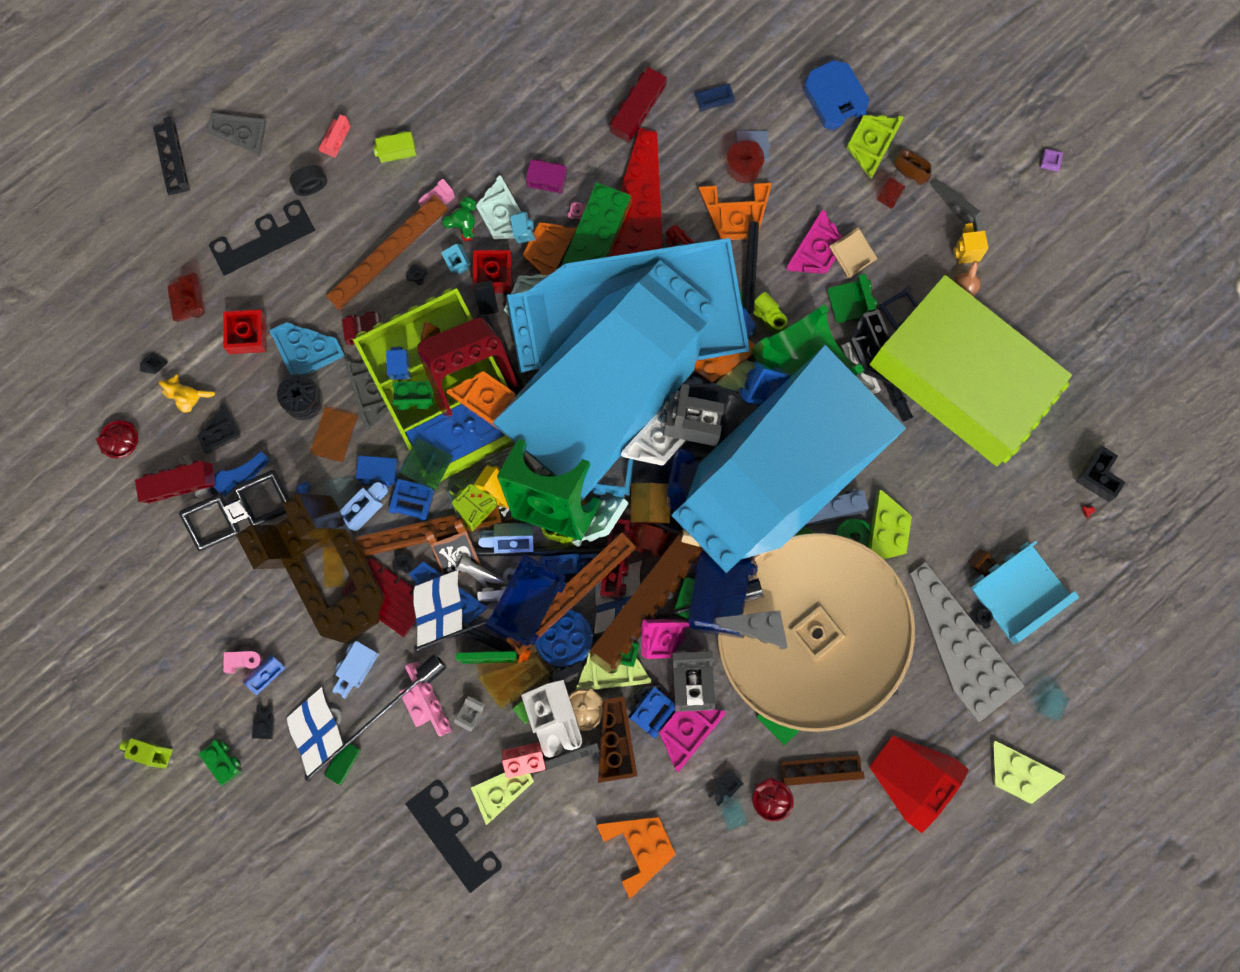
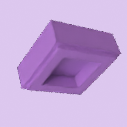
[1040,148,1063,172]

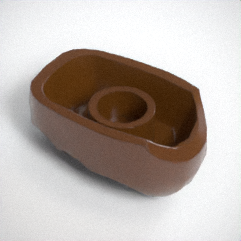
[894,149,932,185]

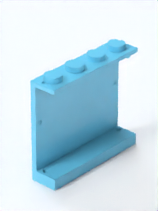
[971,541,1080,645]

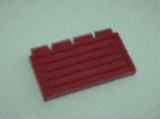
[341,558,417,638]

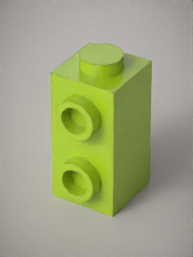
[373,131,417,163]

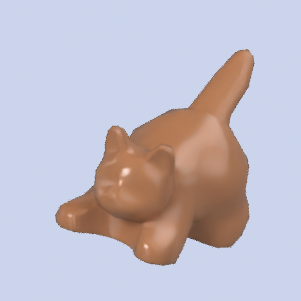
[954,261,981,298]

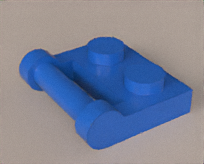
[389,479,435,521]
[628,686,675,739]

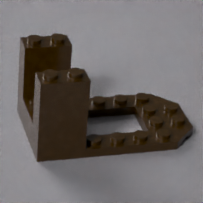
[236,494,385,643]

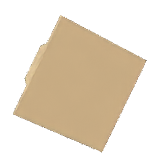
[829,227,877,278]

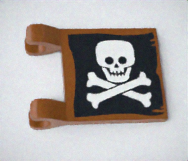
[425,518,481,575]

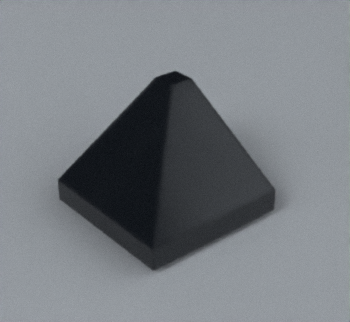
[140,352,168,374]

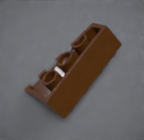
[598,697,637,783]

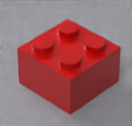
[473,250,513,293]
[223,310,267,354]

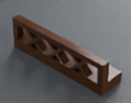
[780,755,865,786]

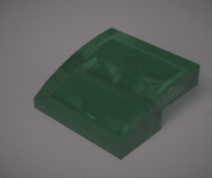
[399,438,454,491]

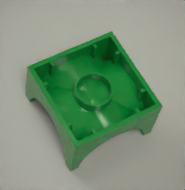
[750,304,864,376]
[497,438,601,541]

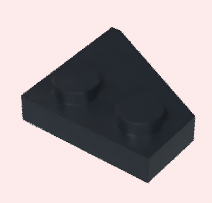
[197,404,241,454]

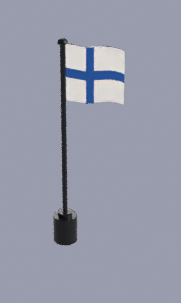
[593,561,764,640]
[414,570,575,652]
[287,653,447,781]

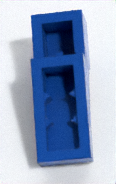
[213,452,271,497]
[542,553,598,576]

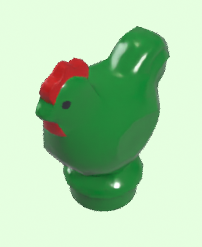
[442,197,476,242]

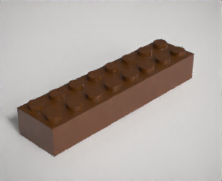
[590,530,703,673]

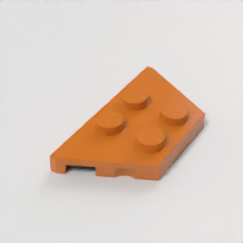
[446,371,515,433]

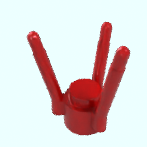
[666,225,695,247]

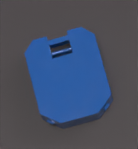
[804,60,869,130]

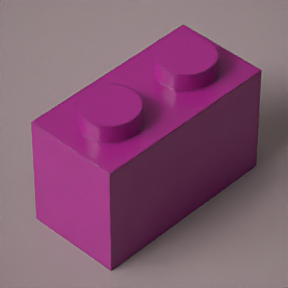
[526,159,567,194]

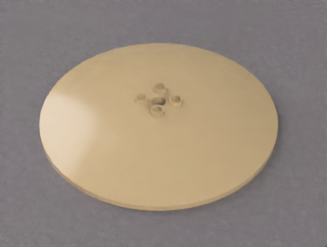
[718,534,915,732]

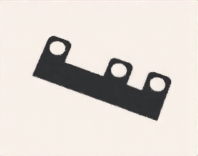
[209,200,316,276]
[405,780,502,893]

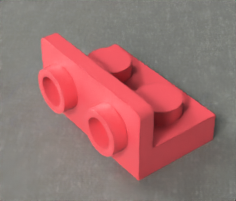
[319,115,351,158]
[502,742,545,778]

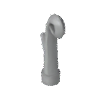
[456,555,520,588]

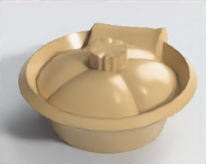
[568,689,604,731]

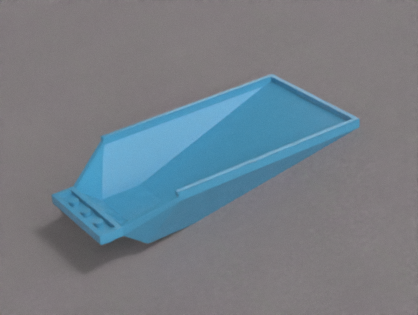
[506,238,750,372]
[493,260,719,500]
[671,345,906,573]

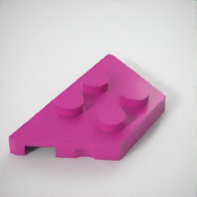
[786,209,843,274]
[641,619,696,659]
[659,709,726,772]

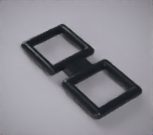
[179,470,289,551]

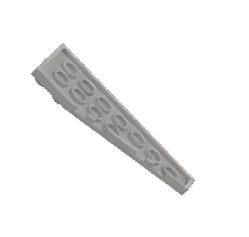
[909,562,1025,723]

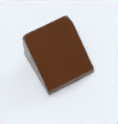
[420,322,440,341]
[968,549,997,577]

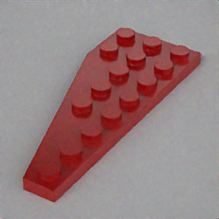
[609,128,663,257]

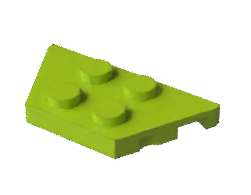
[847,115,904,178]
[868,490,912,559]

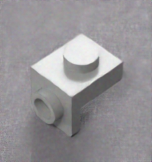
[454,696,485,732]

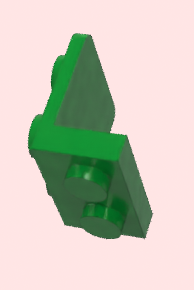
[827,274,877,323]

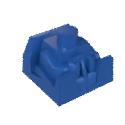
[738,362,791,405]

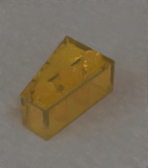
[478,657,550,710]

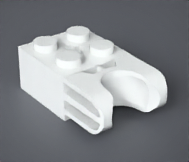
[521,680,582,758]

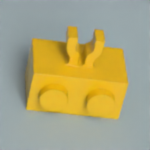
[953,223,988,264]
[474,466,509,509]

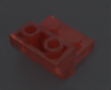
[167,273,205,322]

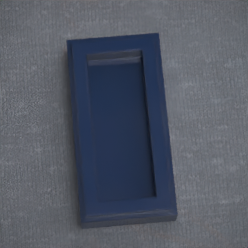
[695,83,735,112]

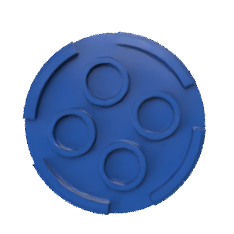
[535,610,594,668]

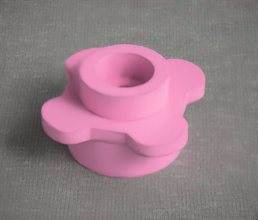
[568,202,587,221]

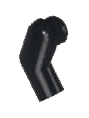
[634,682,661,704]

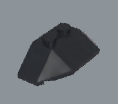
[850,310,892,384]

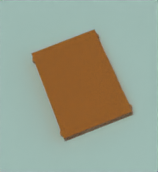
[310,407,358,463]

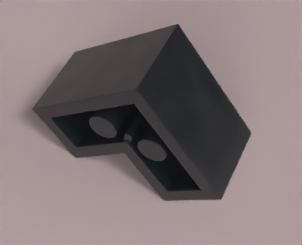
[1076,445,1125,502]

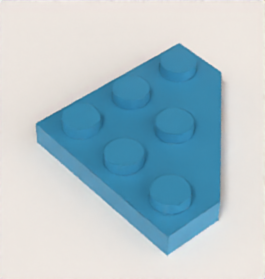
[269,322,345,375]

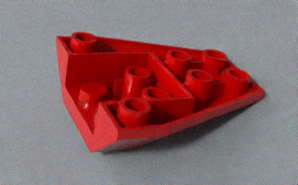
[869,735,969,833]

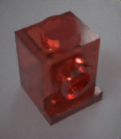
[877,177,905,209]

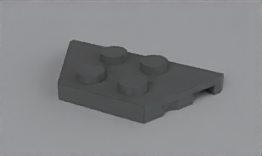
[345,361,389,430]

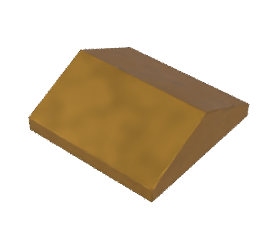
[631,483,670,523]

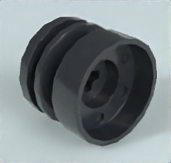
[277,374,323,421]

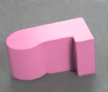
[418,179,455,207]
[224,651,263,674]

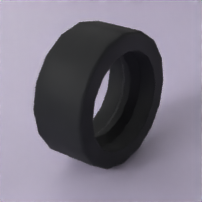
[290,165,327,196]

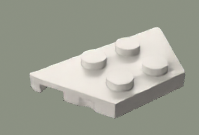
[621,406,686,465]

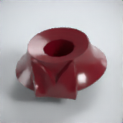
[96,420,138,459]
[752,777,794,822]

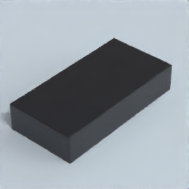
[474,281,499,315]

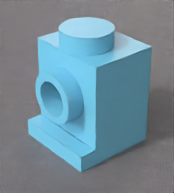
[511,212,536,243]
[441,244,471,274]

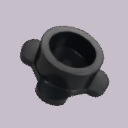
[406,265,428,285]
[392,552,414,573]
[972,606,993,629]

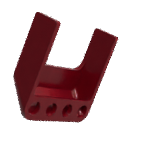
[417,318,518,417]

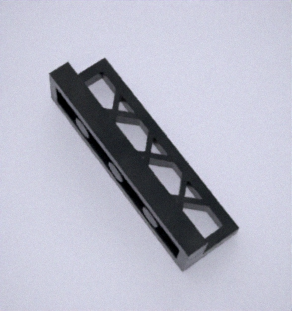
[153,117,190,196]

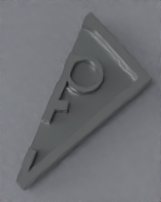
[931,180,984,232]
[713,610,788,650]
[534,742,600,774]

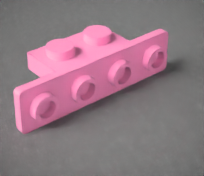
[399,661,452,736]

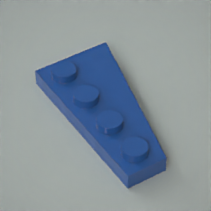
[409,561,488,625]

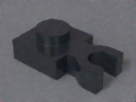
[548,662,584,683]
[252,705,275,739]
[707,769,744,806]

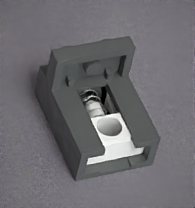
[661,384,725,446]
[672,649,715,712]

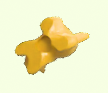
[158,374,215,413]

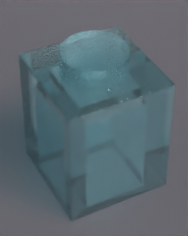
[1037,689,1070,721]
[721,804,748,830]

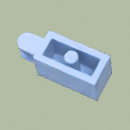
[340,482,388,532]
[479,523,534,553]
[333,641,379,699]

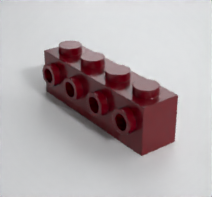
[609,67,667,143]
[135,459,216,504]
[600,519,634,601]

